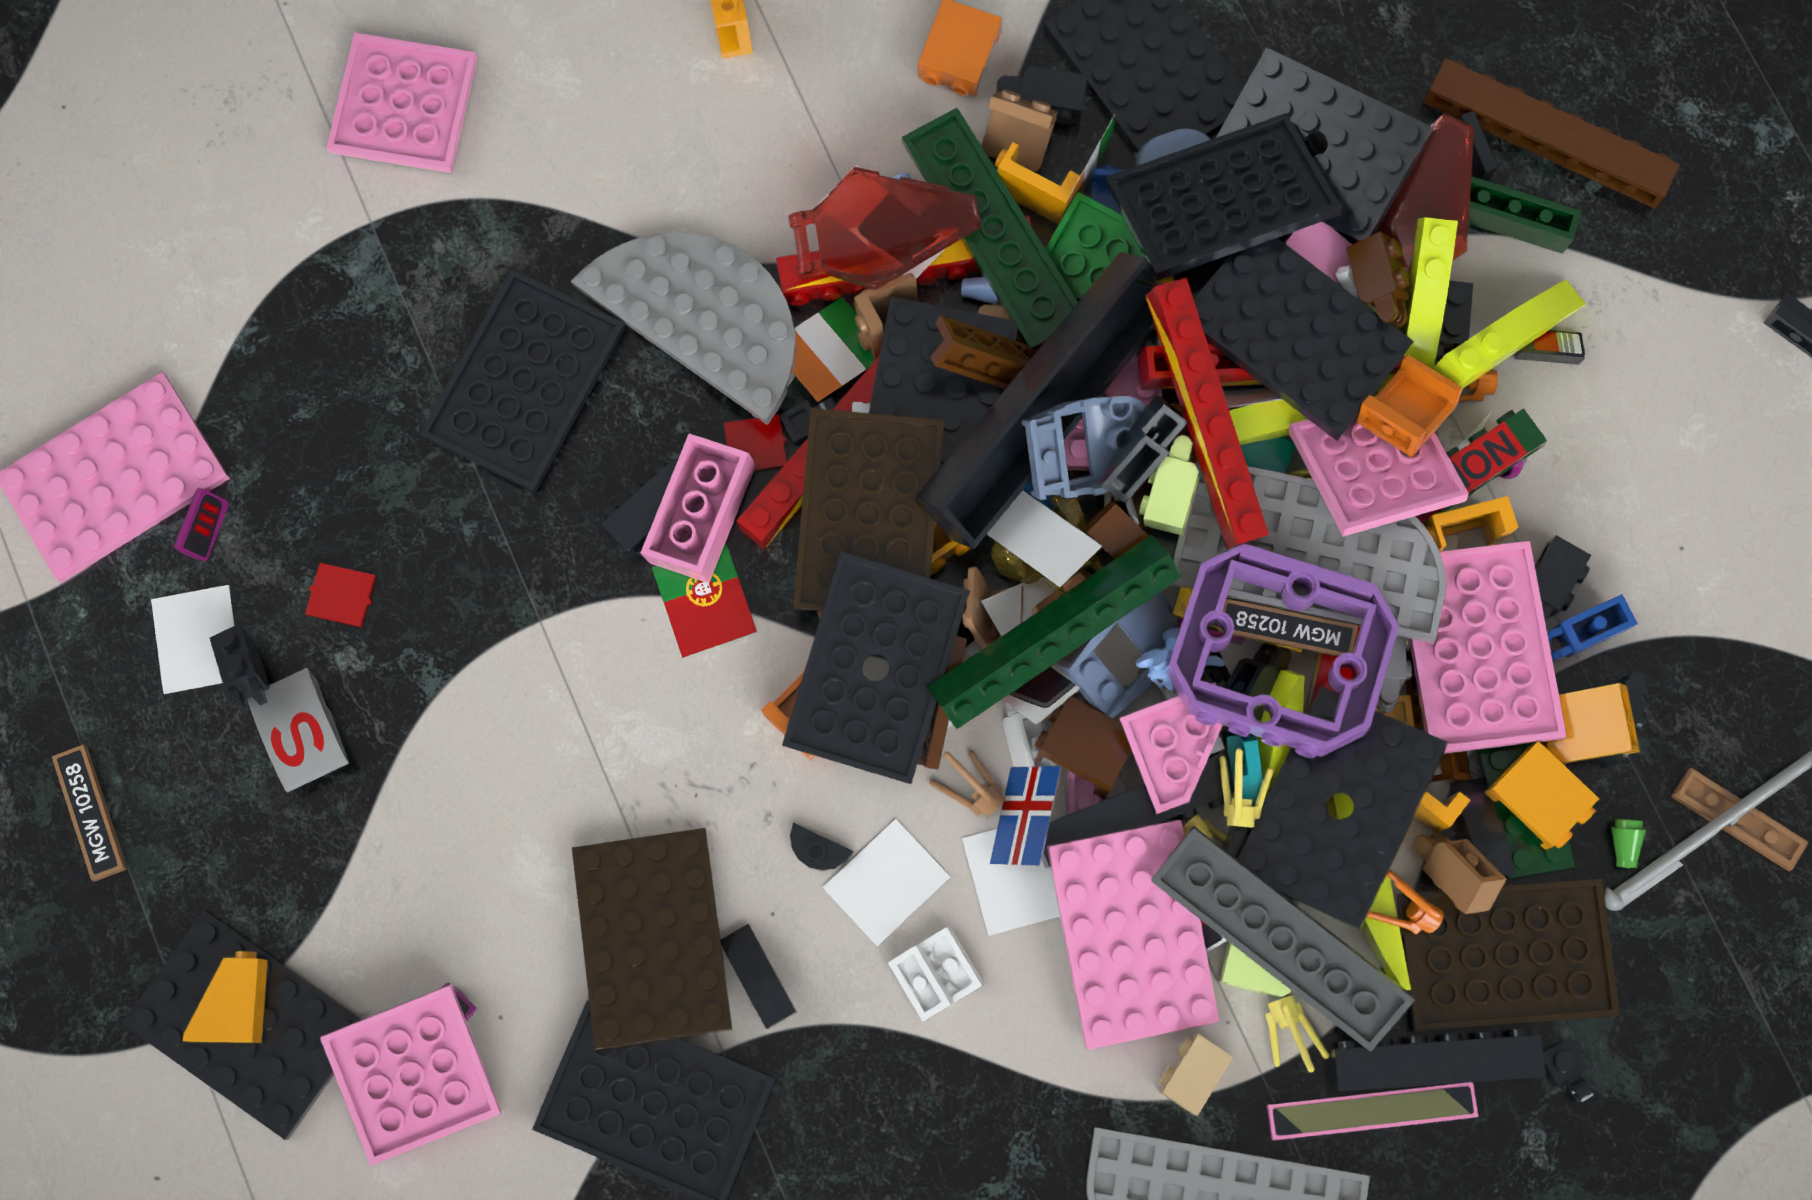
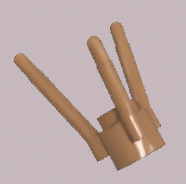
[930,751,1006,818]

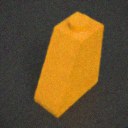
[183,951,268,1043]

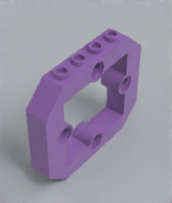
[1166,543,1399,758]

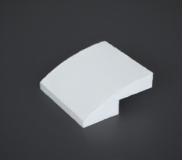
[888,926,985,1022]

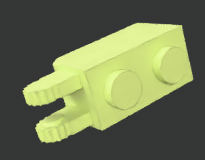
[1139,435,1199,536]
[1218,942,1291,998]

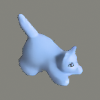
[1136,628,1225,691]

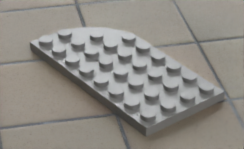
[1171,459,1446,644]
[1086,1127,1370,1200]

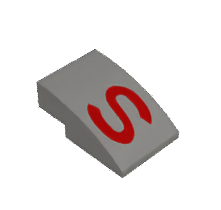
[247,668,349,792]

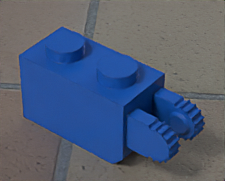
[1547,594,1638,662]

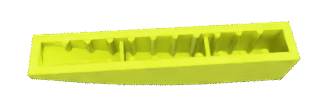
[1402,217,1458,369]
[1433,279,1586,389]
[1229,373,1395,445]
[1326,794,1411,990]

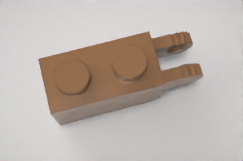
[1413,832,1506,914]

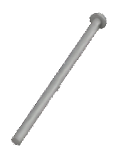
[1603,750,1812,911]

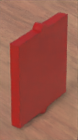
[724,414,787,472]
[305,563,376,628]

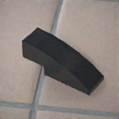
[1100,394,1188,503]
[721,923,797,1029]

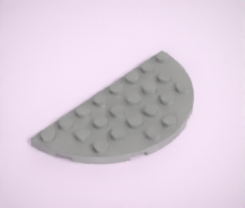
[571,233,796,425]

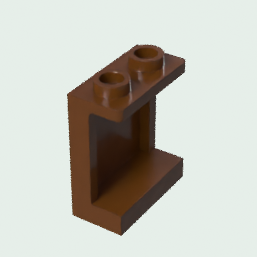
[1034,696,1132,799]

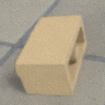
[1158,1034,1234,1116]

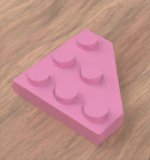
[1120,682,1223,814]

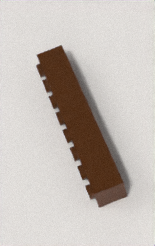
[1423,58,1680,208]

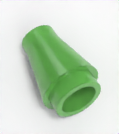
[1611,819,1646,868]

